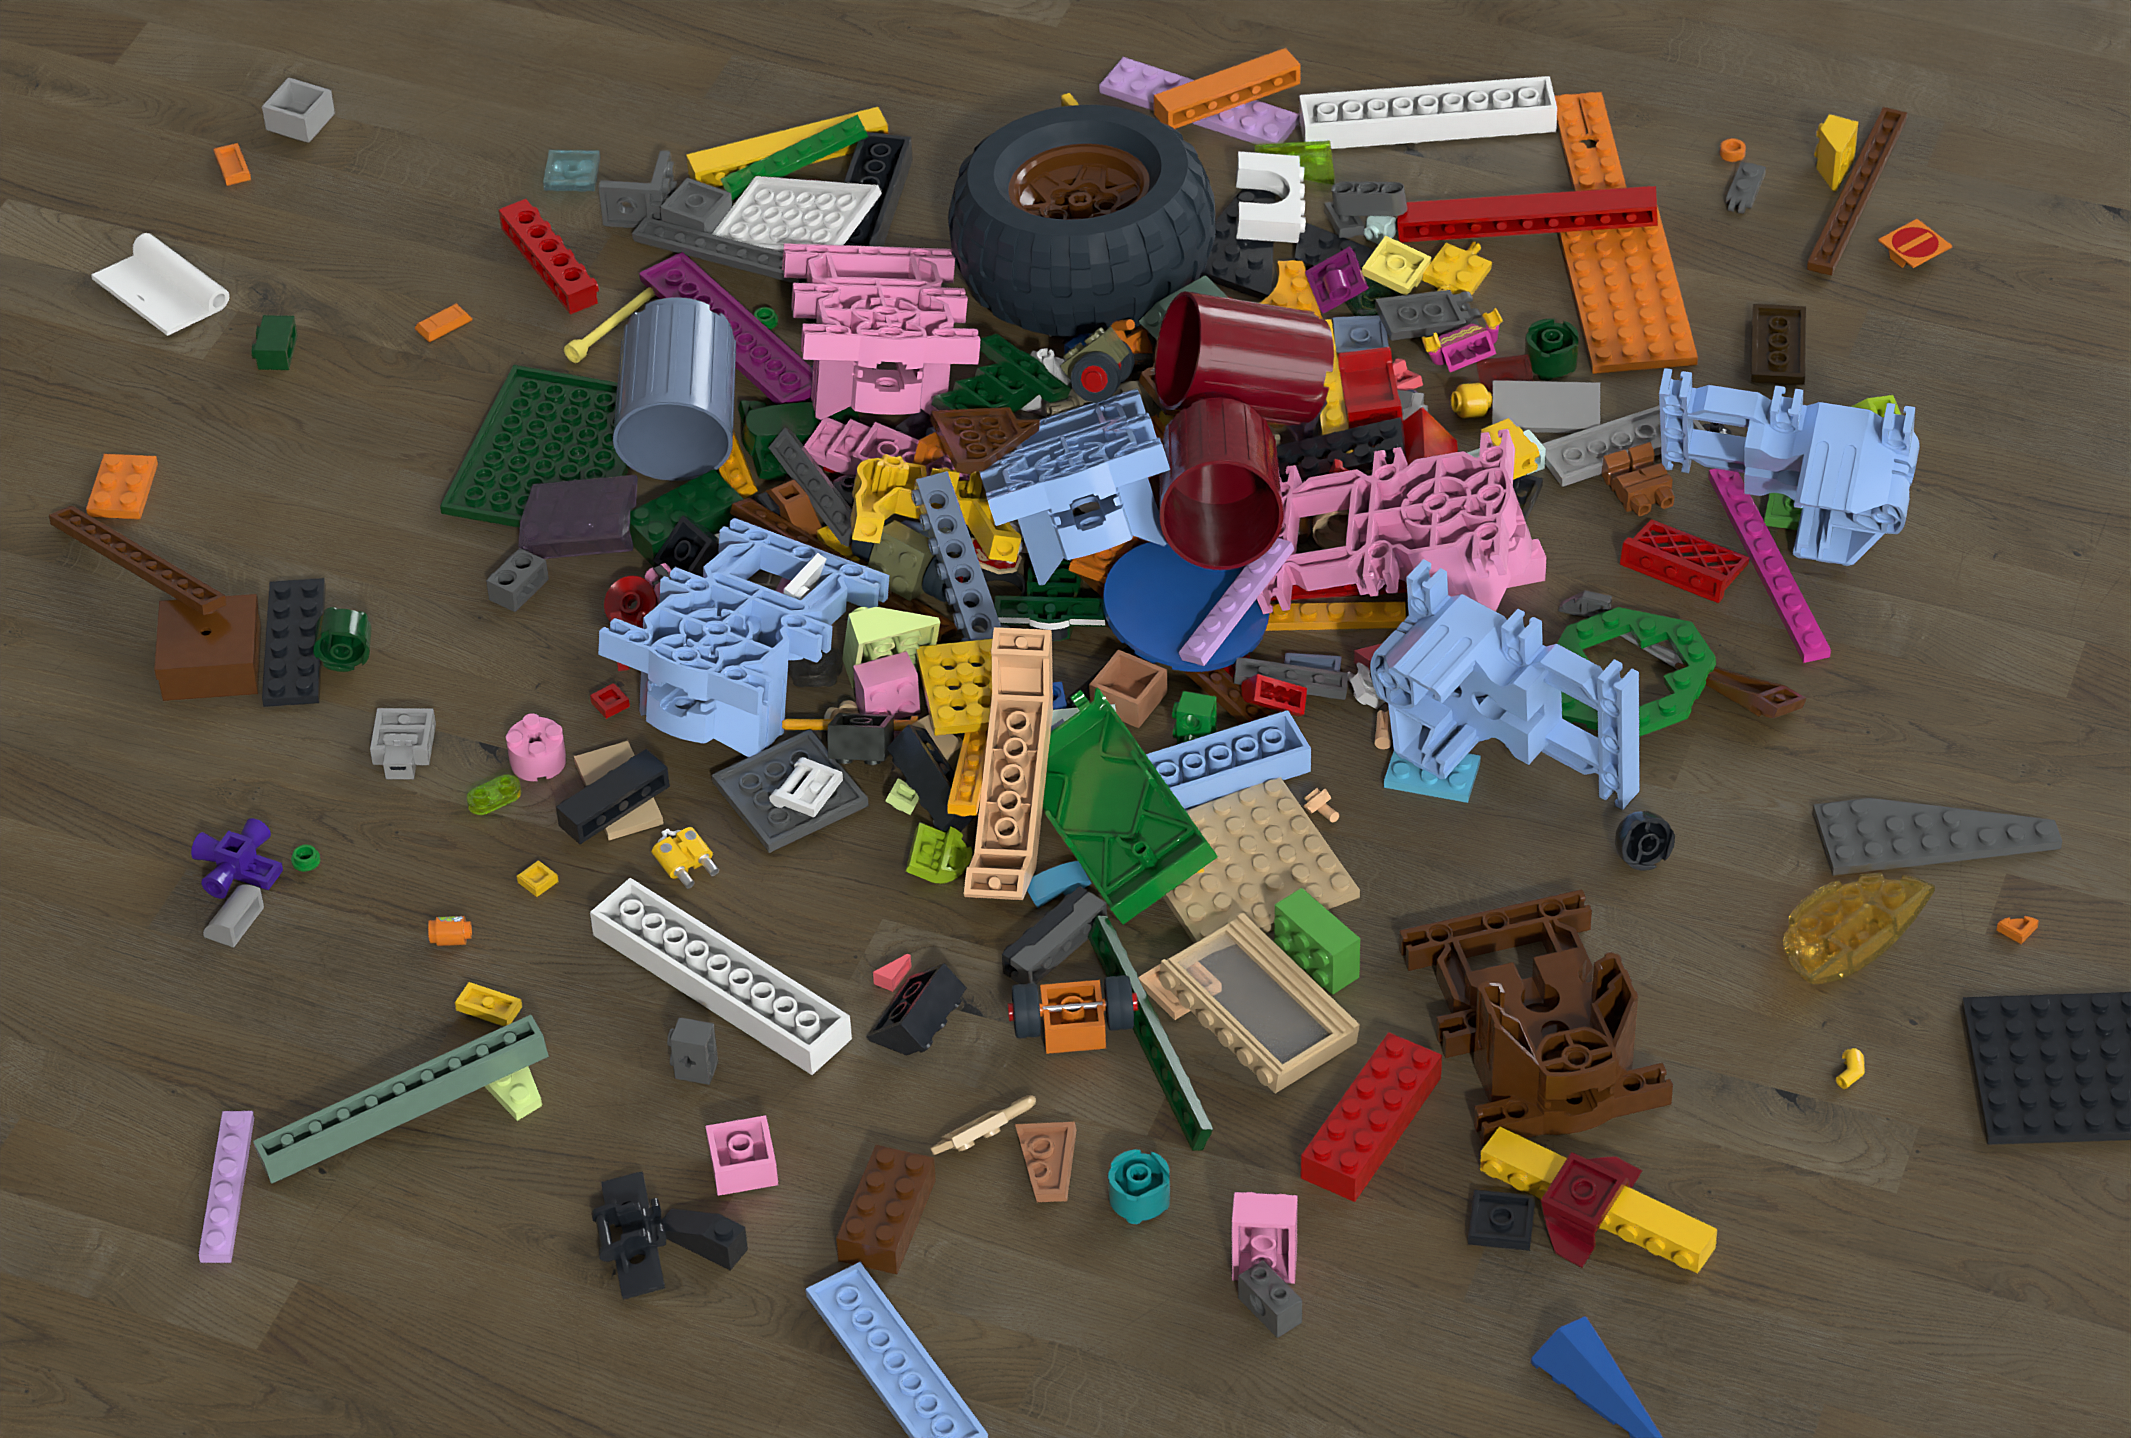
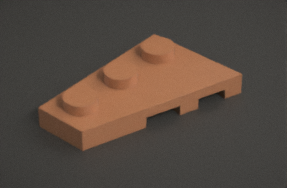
[1015,1122,1077,1202]

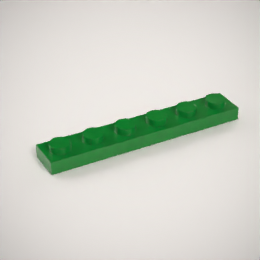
[720,114,868,201]

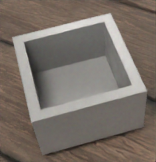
[262,77,335,143]

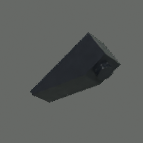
[662,1208,748,1271]

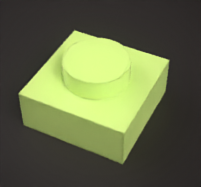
[885,778,919,815]

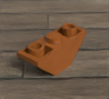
[759,479,822,538]

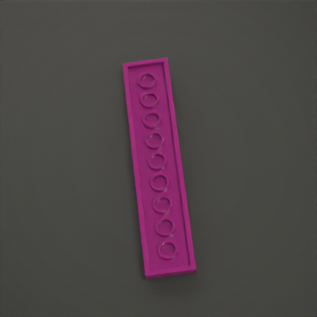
[639,252,813,405]

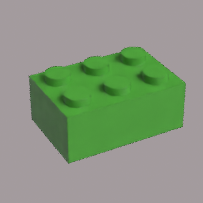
[1274,888,1360,995]

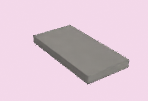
[1492,380,1600,433]

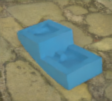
[1027,861,1092,908]

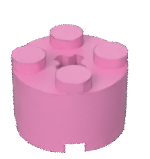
[506,714,566,781]

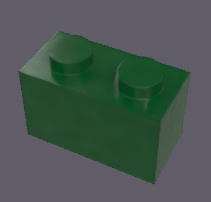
[251,315,298,370]

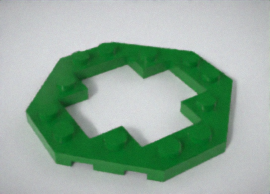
[1557,607,1716,737]

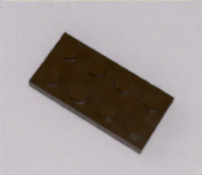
[1751,304,1806,385]

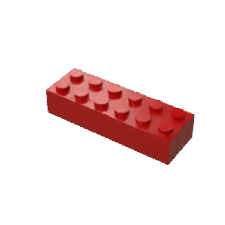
[1301,1032,1442,1202]

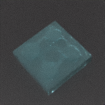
[543,150,600,192]

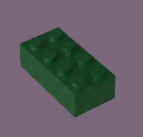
[623,469,744,568]

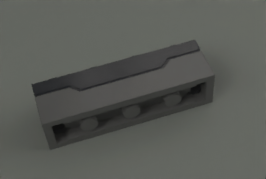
[1002,886,1107,985]

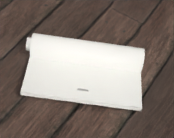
[92,233,229,336]

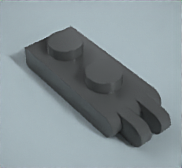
[1726,162,1766,214]

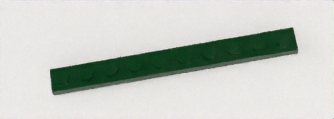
[1088,916,1213,1151]

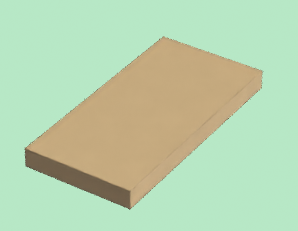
[574,741,663,840]

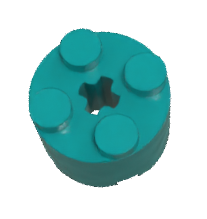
[1108,1150,1170,1224]

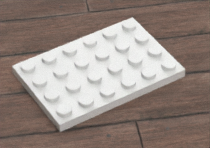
[712,176,882,252]

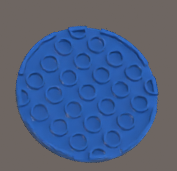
[1102,542,1269,672]

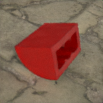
[1241,674,1307,717]

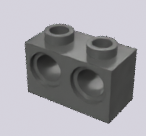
[486,548,549,612]

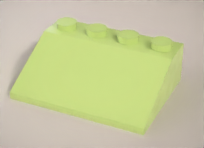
[842,607,940,688]

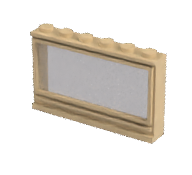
[1159,912,1360,1094]

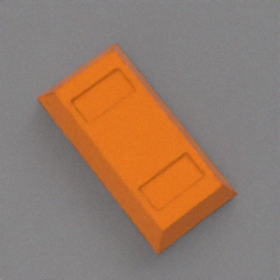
[415,304,472,343]

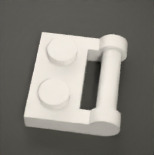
[769,757,843,817]

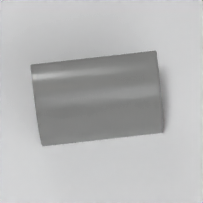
[204,885,264,947]

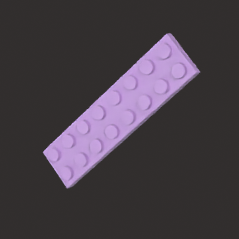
[1100,57,1300,151]

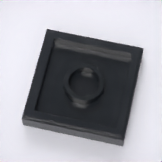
[1468,1189,1536,1251]

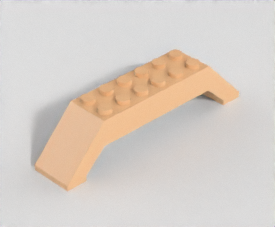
[964,627,1053,900]

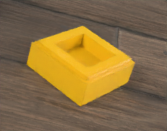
[517,860,559,897]

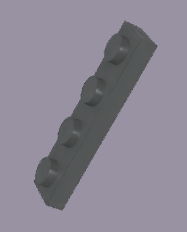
[1234,657,1348,700]

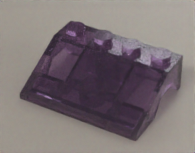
[519,475,638,559]

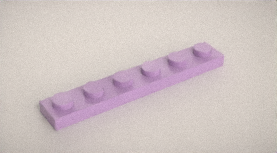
[1179,538,1295,666]
[199,1111,254,1263]

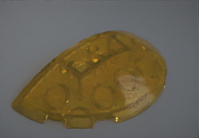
[1783,873,1935,984]

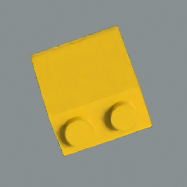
[1814,114,1858,192]

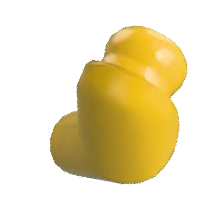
[1836,1048,1865,1089]

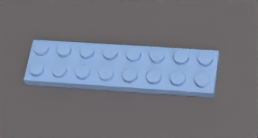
[806,1262,988,1438]

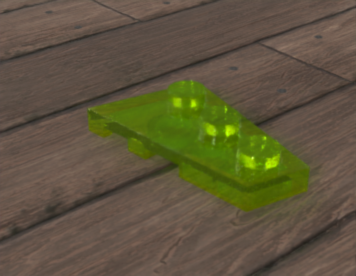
[1254,141,1335,185]

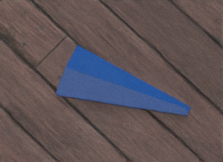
[1531,1316,1663,1438]

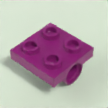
[1305,246,1369,314]

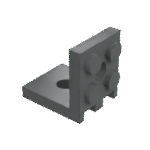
[599,151,678,228]

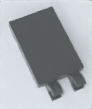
[1375,290,1482,340]

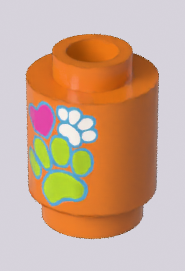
[428,916,472,946]

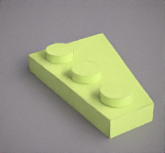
[484,1066,542,1121]

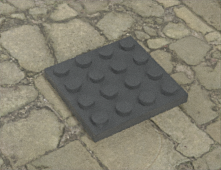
[712,729,869,853]

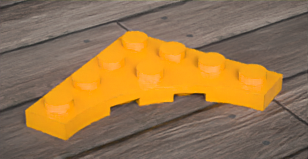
[1260,260,1323,319]

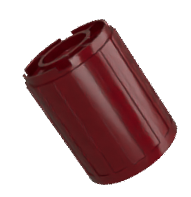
[1154,291,1334,425]
[1159,398,1284,570]

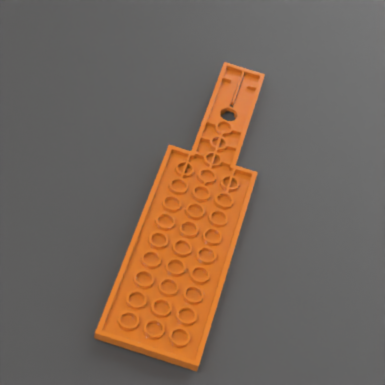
[1554,92,1698,374]

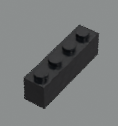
[887,724,979,832]
[556,749,670,844]

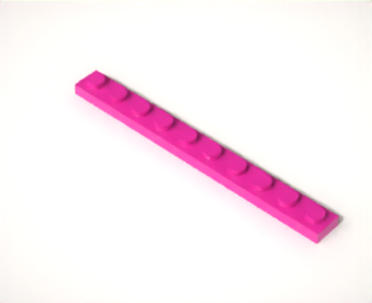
[1708,468,1831,663]

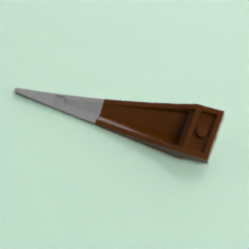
[1621,632,1806,718]

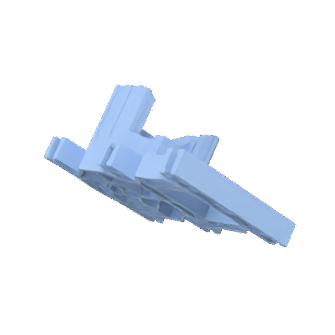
[1659,368,1920,566]
[979,388,1170,585]
[598,518,889,757]
[1370,559,1639,810]

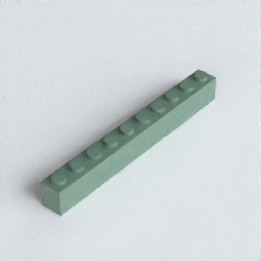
[253,1015,549,1184]

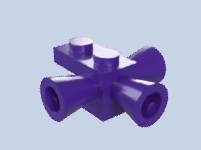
[191,818,283,899]

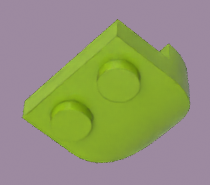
[905,823,972,884]

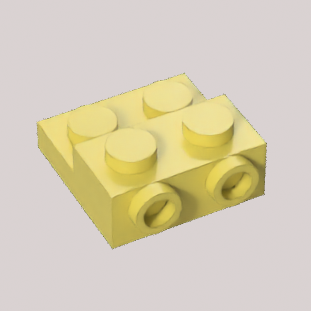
[1362,236,1431,295]

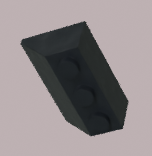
[866,963,967,1056]

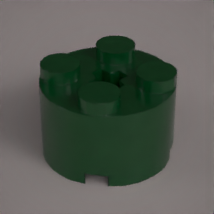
[1525,318,1579,381]
[313,607,372,672]

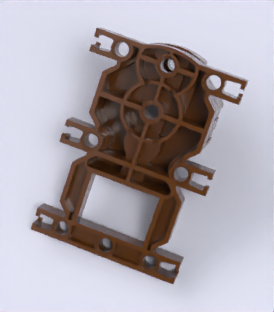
[1399,889,1673,1148]

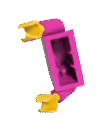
[1422,308,1503,372]

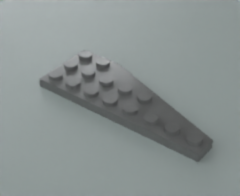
[1813,798,2062,876]

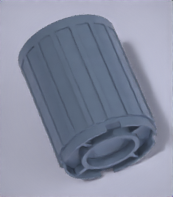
[613,297,736,481]

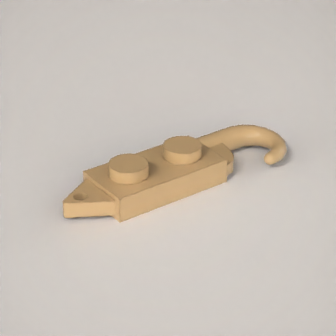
[931,1095,1036,1155]

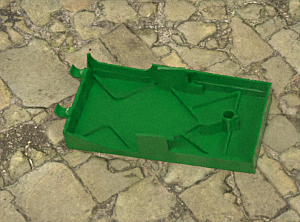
[1043,687,1218,925]

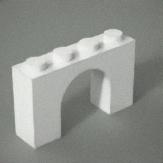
[1236,152,1305,243]

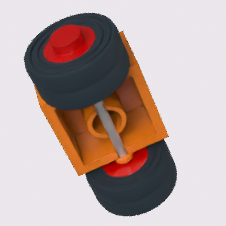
[1008,975,1138,1054]

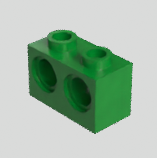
[1172,691,1217,745]

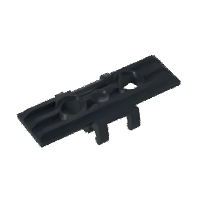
[591,1171,667,1300]

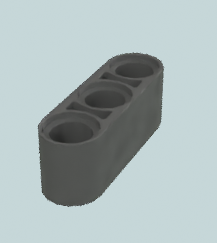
[1331,181,1407,216]

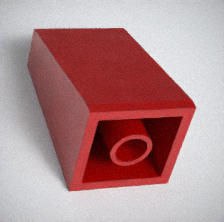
[1402,407,1458,465]

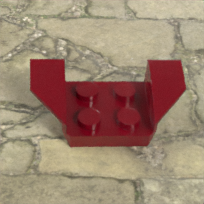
[1541,1152,1642,1268]

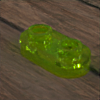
[467,775,521,815]

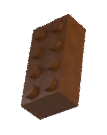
[836,1145,936,1275]

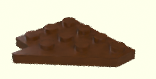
[931,407,1040,474]

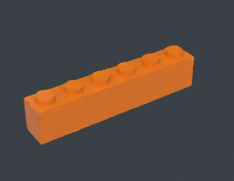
[1154,48,1300,129]

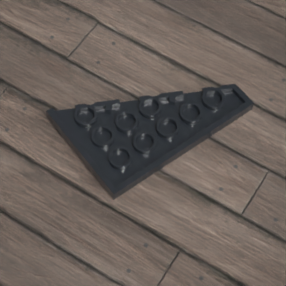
[1200,188,1276,300]

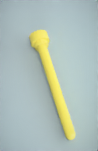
[564,287,655,363]

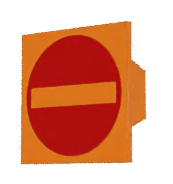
[1878,219,1952,268]

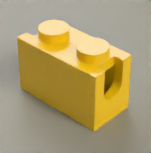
[1481,418,1540,480]

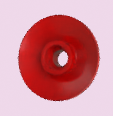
[604,576,657,627]

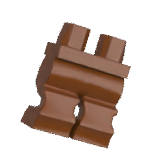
[1601,442,1675,517]

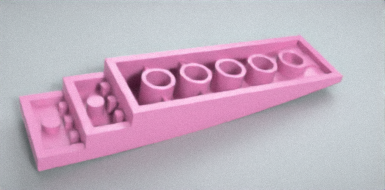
[804,417,970,481]

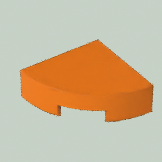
[1996,916,2039,944]

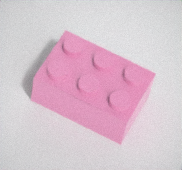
[1232,1192,1297,1284]

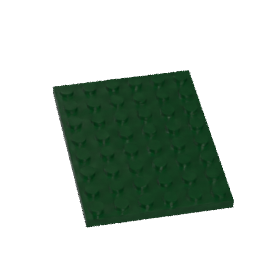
[440,365,630,541]

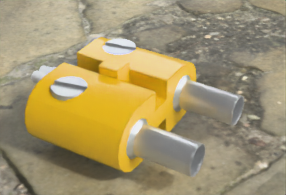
[651,827,719,889]

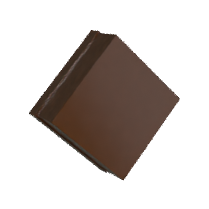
[154,594,261,701]

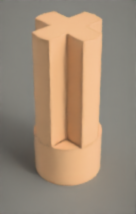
[1375,710,1392,749]

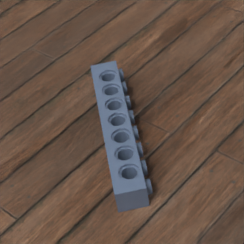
[911,471,1002,667]

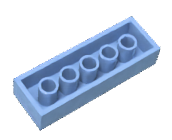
[1146,710,1311,810]

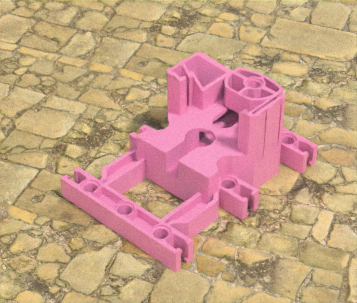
[782,244,980,420]
[1257,429,1532,614]

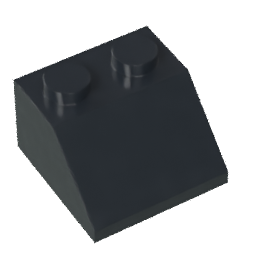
[653,515,719,577]

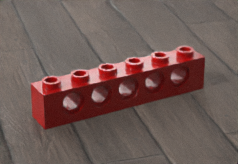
[498,199,599,315]

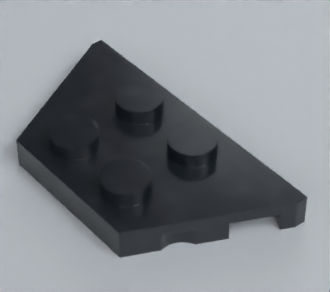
[1295,222,1375,270]

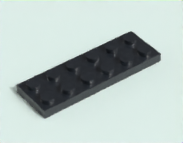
[262,578,326,707]

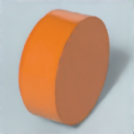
[1720,139,1746,162]

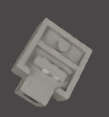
[370,708,436,779]

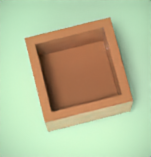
[1089,650,1167,728]

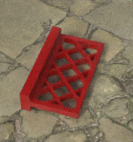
[1620,519,1750,603]

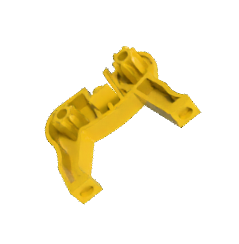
[850,454,1021,562]

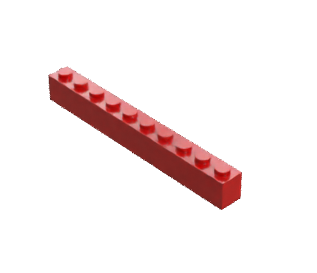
[1397,186,1658,243]

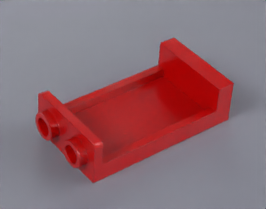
[1338,347,1403,429]

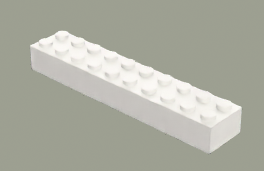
[1299,76,1557,151]
[590,878,852,1075]

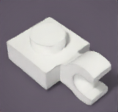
[1348,662,1385,709]

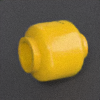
[1451,383,1492,419]

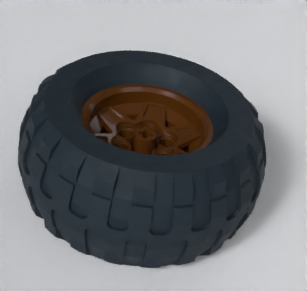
[948,105,1216,337]

